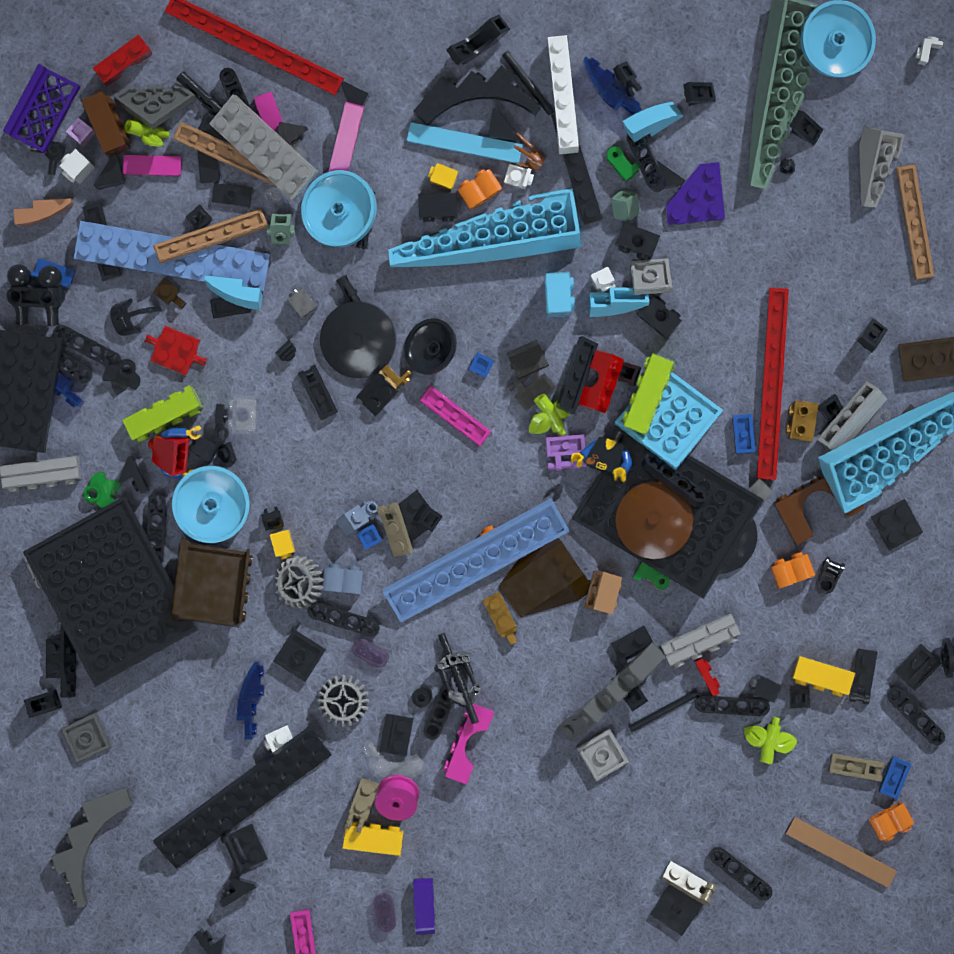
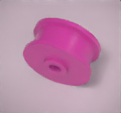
[375,775,419,820]

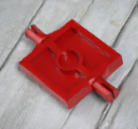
[144,325,208,376]

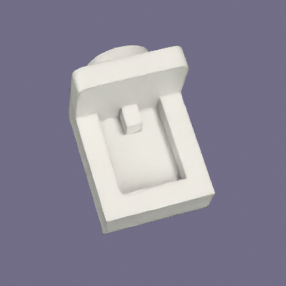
[915,37,943,65]

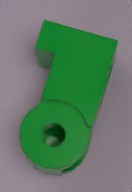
[607,146,640,183]
[632,562,670,590]

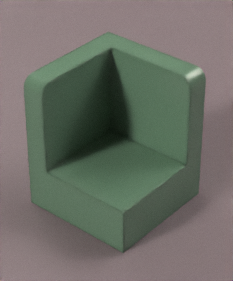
[611,190,640,222]

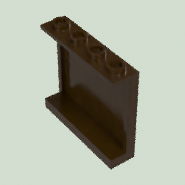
[170,539,253,628]

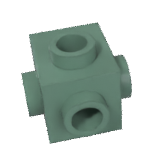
[267,213,295,244]

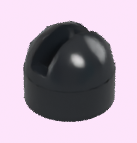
[780,158,795,174]

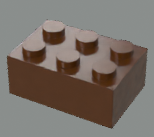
[81,91,131,159]

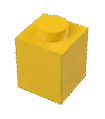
[428,163,458,191]
[270,530,295,560]

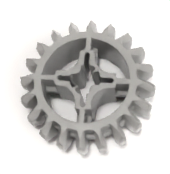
[274,556,325,608]
[317,674,369,727]

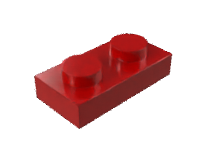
[694,658,721,696]

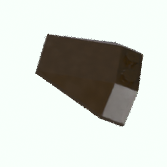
[499,537,590,617]

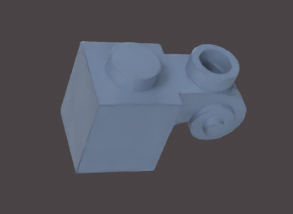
[336,500,378,536]

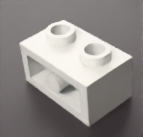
[60,149,95,184]

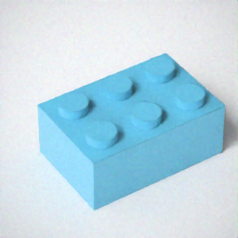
[545,273,575,318]

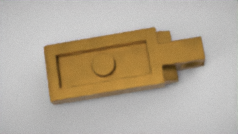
[483,591,517,645]

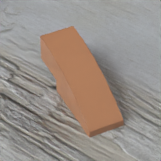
[14,198,74,227]

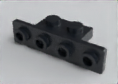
[46,624,77,698]

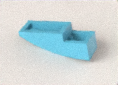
[622,102,683,142]
[204,276,263,310]
[589,288,649,317]

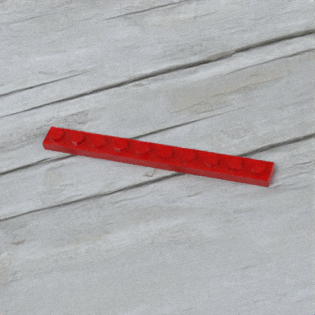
[165,0,344,96]
[756,288,789,480]

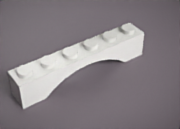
[548,35,579,154]

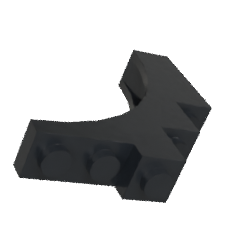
[413,65,541,126]

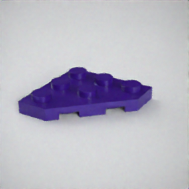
[666,162,725,225]

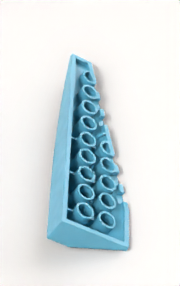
[388,188,582,267]
[818,392,954,513]

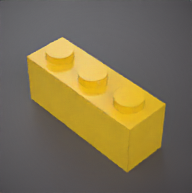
[791,656,855,697]
[343,821,404,856]

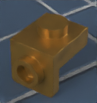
[382,365,412,387]

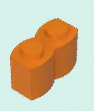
[458,169,502,211]
[770,552,815,589]
[868,801,914,842]

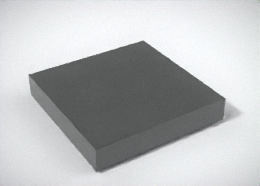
[61,713,112,764]

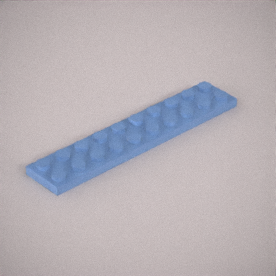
[74,221,270,292]
[382,498,570,622]

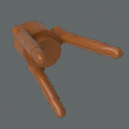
[503,132,546,171]

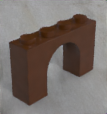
[773,476,865,545]

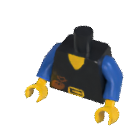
[571,429,632,481]

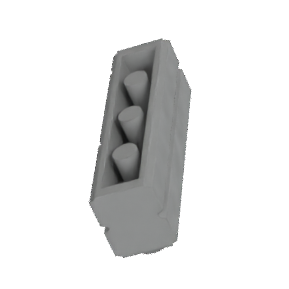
[817,381,887,452]
[0,456,81,493]
[660,613,741,668]

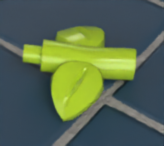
[124,117,169,147]
[529,394,570,436]
[744,716,797,764]

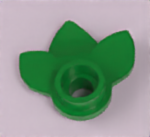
[83,471,121,508]

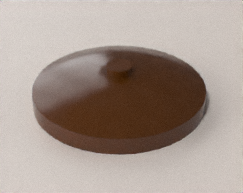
[616,482,693,559]

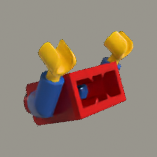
[148,426,201,479]

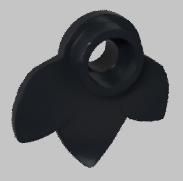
[102,359,140,395]

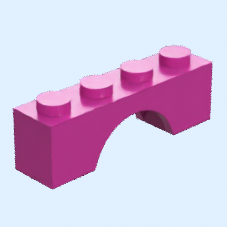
[443,703,494,785]

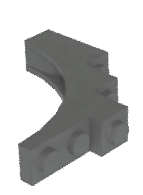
[558,642,666,740]
[50,786,134,908]

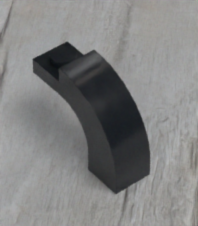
[446,14,511,65]

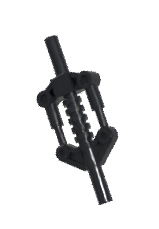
[434,633,482,725]

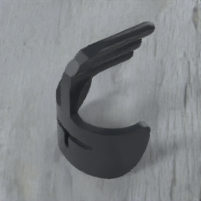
[110,299,162,336]

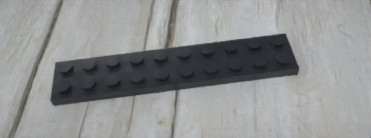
[153,726,332,869]

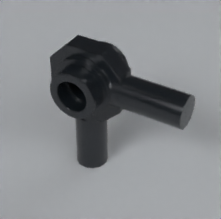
[30,141,65,175]

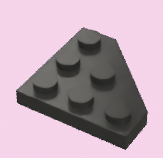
[114,85,195,130]

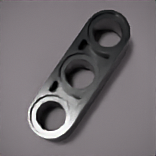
[219,68,252,110]
[424,686,455,740]

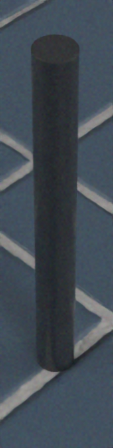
[502,51,554,116]
[629,689,699,732]

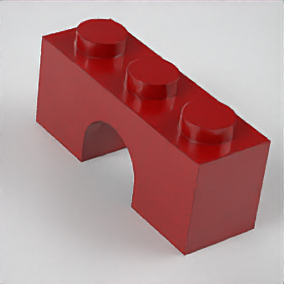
[93,34,153,87]
[578,350,624,414]

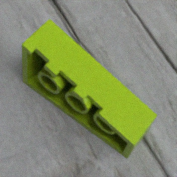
[622,353,676,436]
[122,385,203,443]

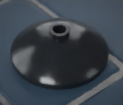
[404,318,457,375]

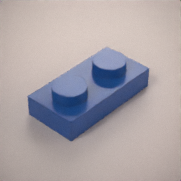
[732,414,755,454]
[878,756,912,800]

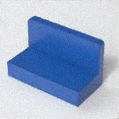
[30,258,76,289]

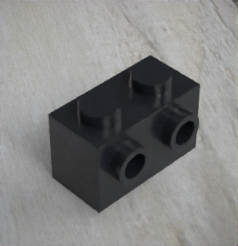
[418,193,457,223]

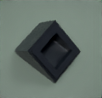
[413,504,443,532]

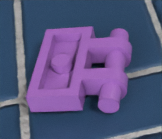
[546,434,587,472]

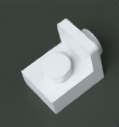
[504,164,534,189]
[264,725,293,753]

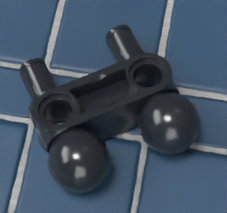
[7,264,65,326]

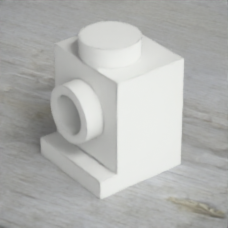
[590,267,616,293]

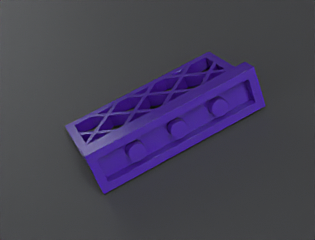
[3,64,81,154]

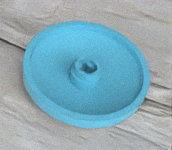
[800,0,876,78]
[301,170,377,247]
[172,466,250,543]

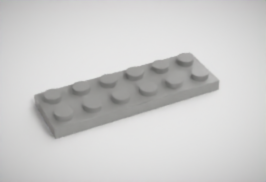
[209,94,318,201]

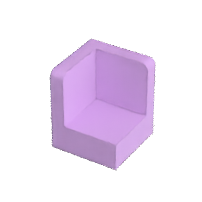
[66,118,95,147]

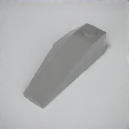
[859,127,905,208]

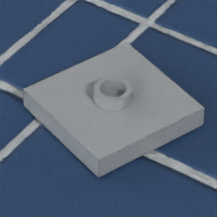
[630,259,672,295]
[577,728,629,781]

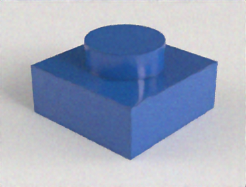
[469,352,494,378]
[357,524,382,550]

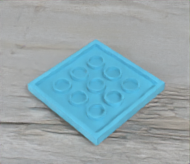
[615,371,723,470]

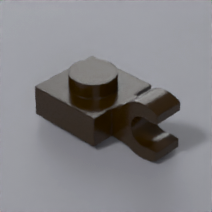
[153,278,187,309]

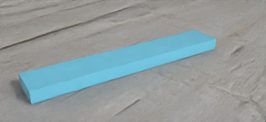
[407,122,523,164]

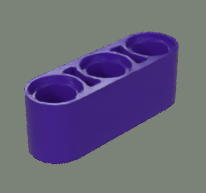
[414,878,435,935]

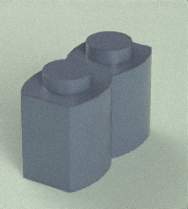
[322,564,363,594]

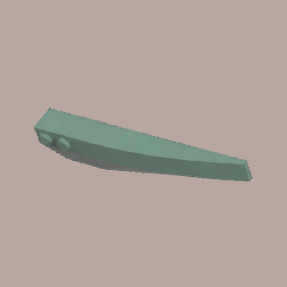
[748,0,819,189]

